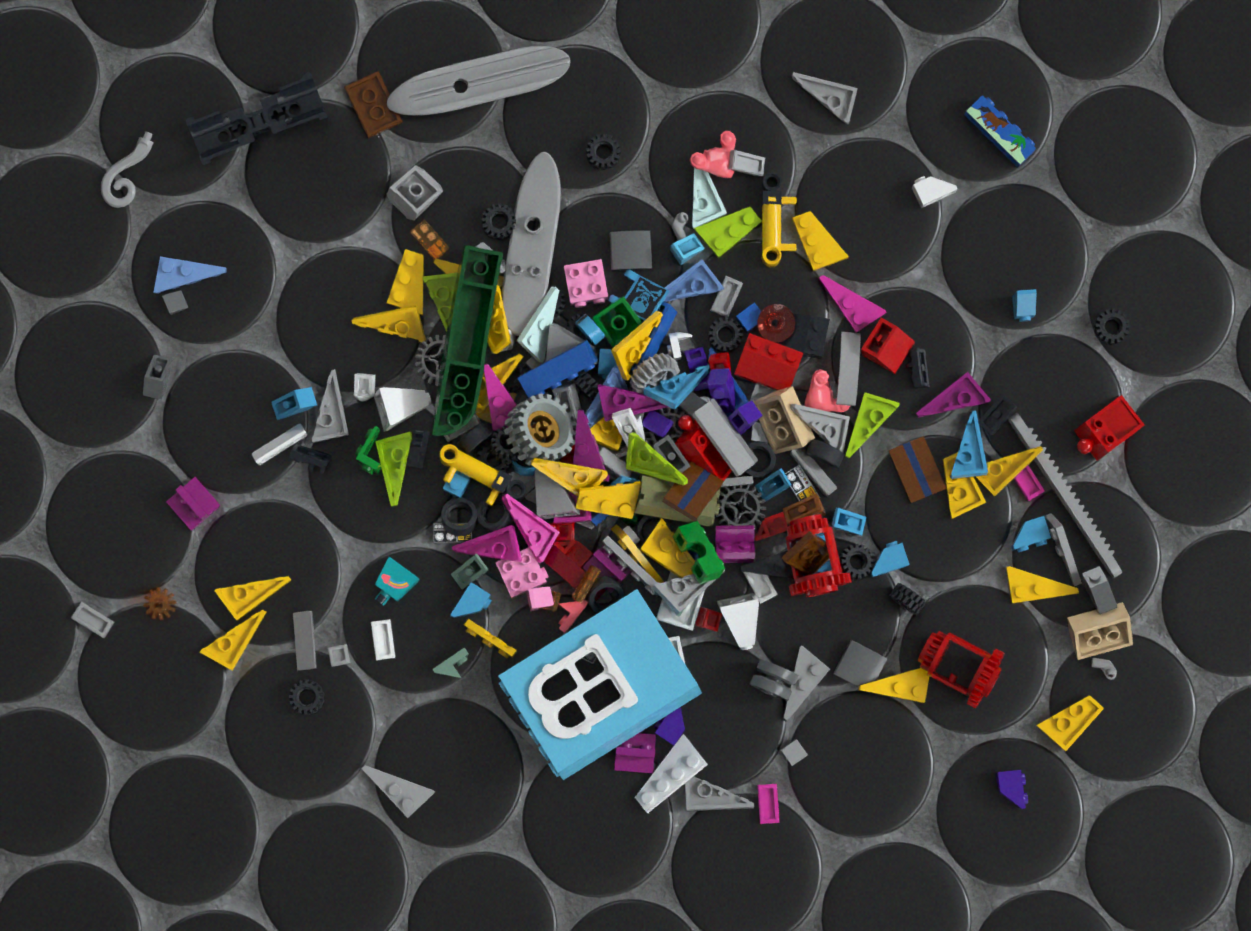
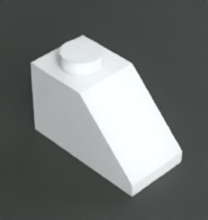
[912,176,957,208]

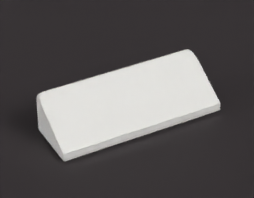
[252,424,307,465]

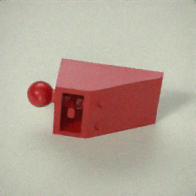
[1074,395,1144,461]
[675,415,732,481]

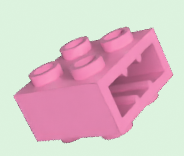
[564,259,608,308]
[495,548,548,599]

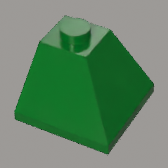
[592,296,642,348]

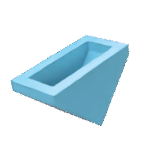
[670,233,705,265]

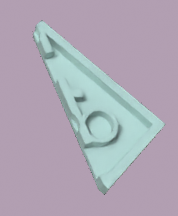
[692,168,727,229]
[517,287,559,363]

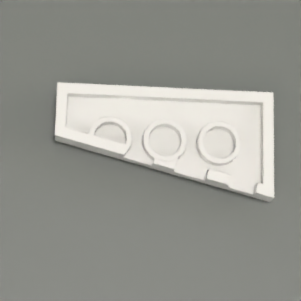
[635,734,708,813]

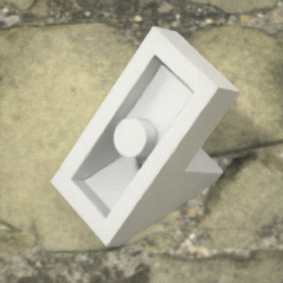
[612,408,645,447]

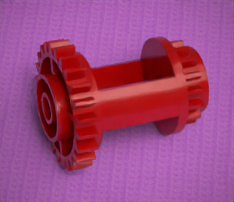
[785,514,852,597]
[918,631,1005,708]

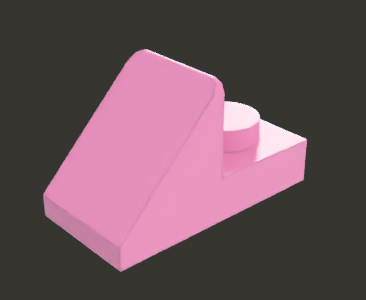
[526,587,554,611]

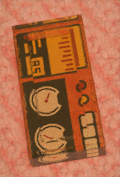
[410,219,450,260]
[572,565,601,604]

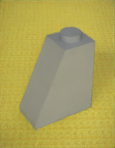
[546,323,598,364]
[535,470,580,519]

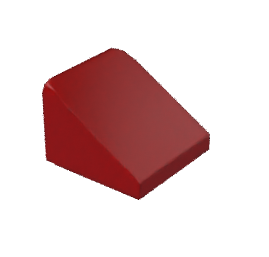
[708,352,731,371]
[695,607,722,632]

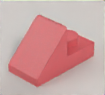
[558,600,589,634]

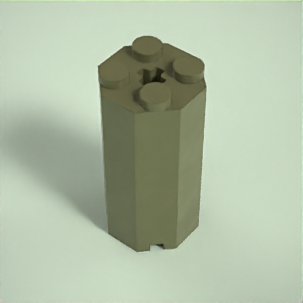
[634,473,720,526]

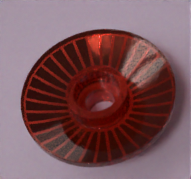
[757,304,795,342]

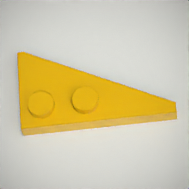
[611,311,663,381]
[531,458,608,496]
[1006,566,1079,604]

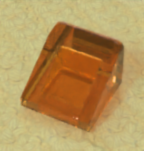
[543,591,561,612]

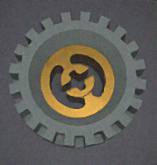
[504,394,576,465]

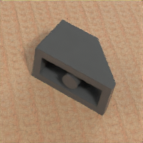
[143,355,172,399]
[652,435,691,473]
[1082,566,1118,615]

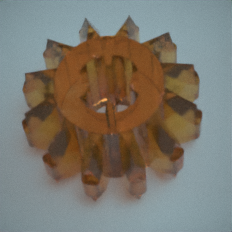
[143,587,177,620]

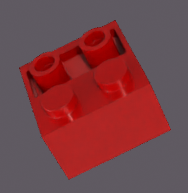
[861,318,915,374]

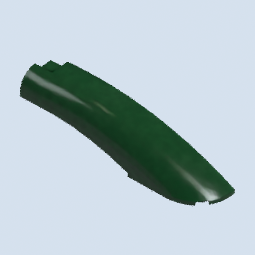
[432,245,503,436]

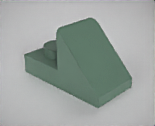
[451,554,488,589]
[432,648,469,679]

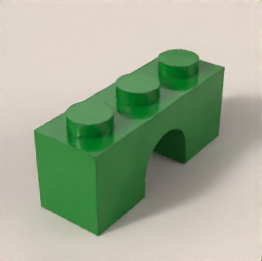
[673,521,725,584]

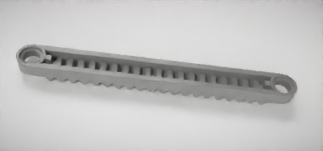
[1008,413,1122,578]

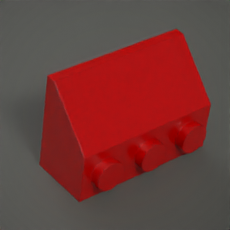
[734,333,803,391]

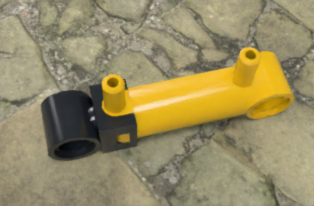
[762,172,797,267]
[440,444,526,506]

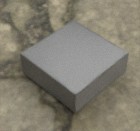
[623,526,640,545]
[328,644,351,667]
[781,739,808,766]

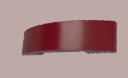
[543,545,606,601]

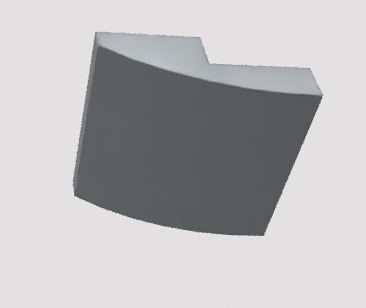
[609,231,652,271]
[833,640,887,693]

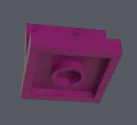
[166,477,221,531]
[715,525,755,563]
[583,545,631,594]
[614,733,656,773]

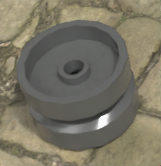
[750,659,799,701]

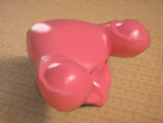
[689,131,736,178]
[804,369,850,412]

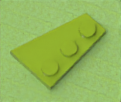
[694,207,762,258]
[422,273,457,332]

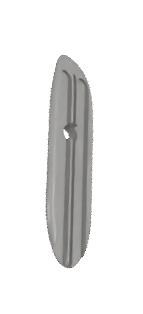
[387,46,571,115]
[501,152,561,336]

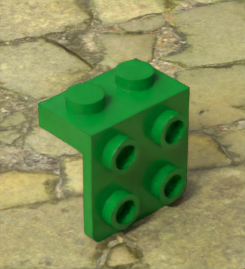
[355,426,382,475]

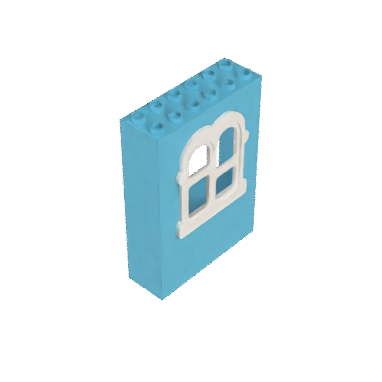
[499,589,702,780]

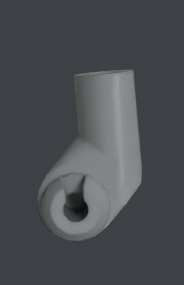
[672,212,688,241]
[1091,658,1117,680]

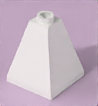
[374,387,431,432]
[717,593,759,650]

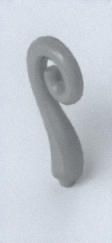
[101,131,153,208]

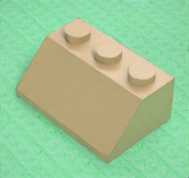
[753,386,815,454]
[1067,602,1133,660]

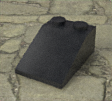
[767,311,830,359]

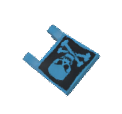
[608,269,669,321]

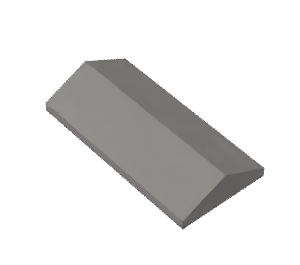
[692,398,758,477]

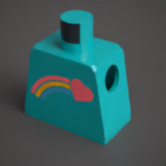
[375,557,420,605]

